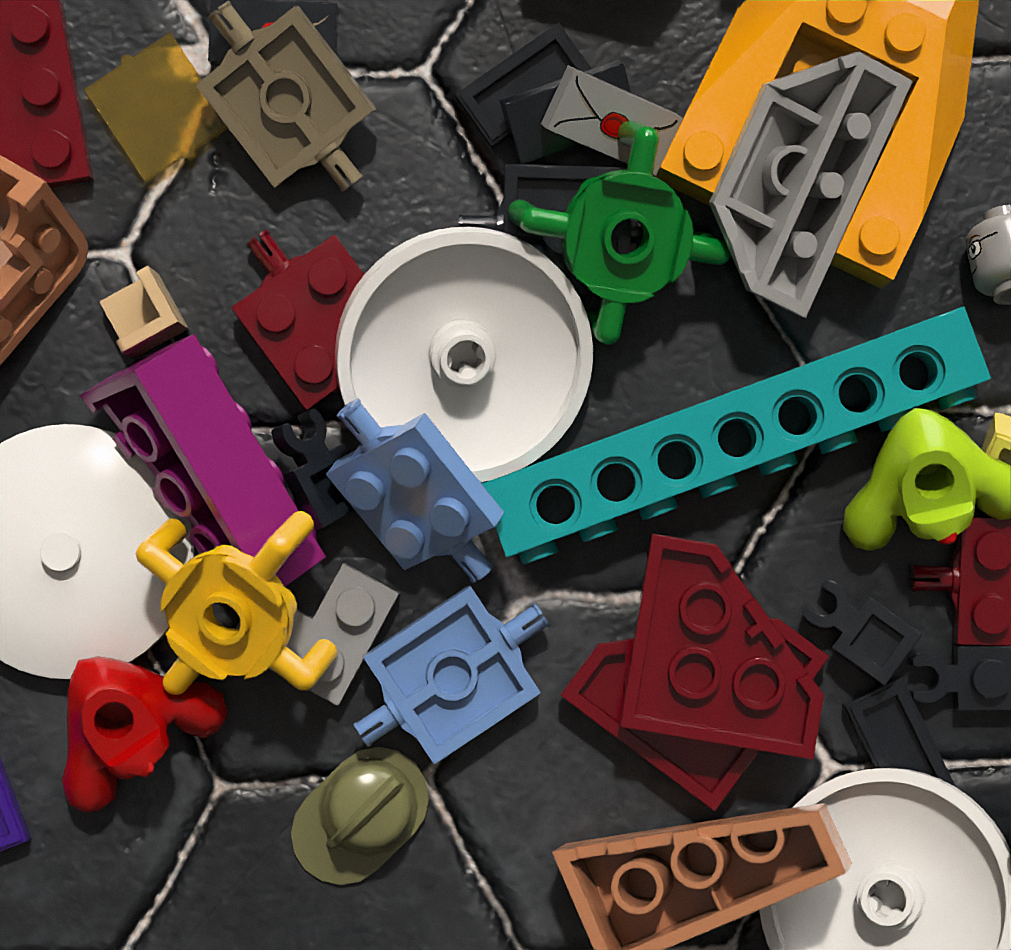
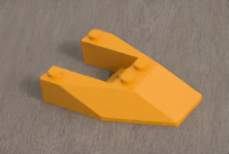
[656,0,979,289]

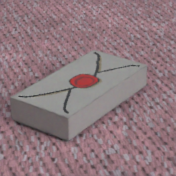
[541,65,683,176]

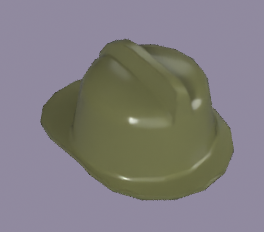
[291,747,429,885]

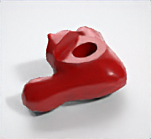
[61,656,229,813]

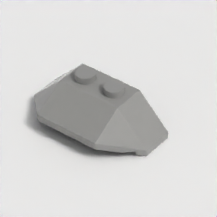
[709,52,913,318]

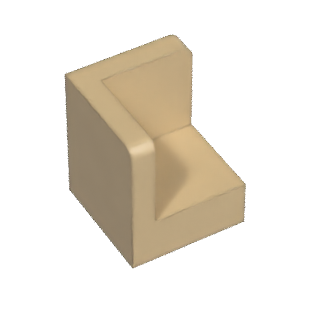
[99,266,189,359]

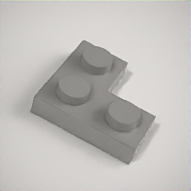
[235,563,400,706]

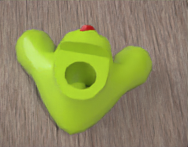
[843,408,1011,551]

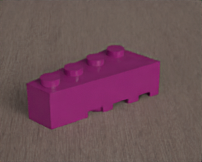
[79,334,326,587]

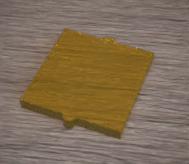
[84,32,228,182]

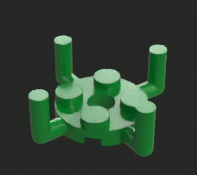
[507,121,731,345]

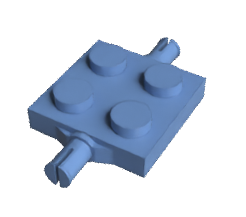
[326,398,504,583]
[354,585,550,764]

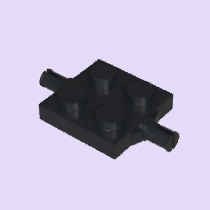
[459,164,643,297]

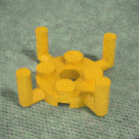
[136,511,337,695]

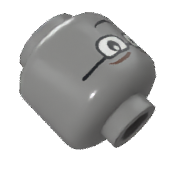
[966,205,1011,305]

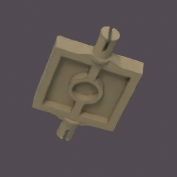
[196,1,377,192]

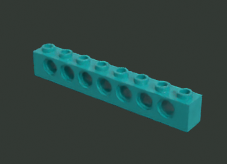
[482,306,991,565]

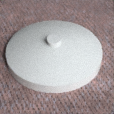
[335,227,593,482]
[0,424,198,679]
[759,768,1011,950]

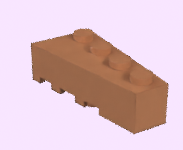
[552,803,852,950]

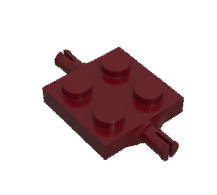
[231,230,364,411]
[910,516,1011,646]

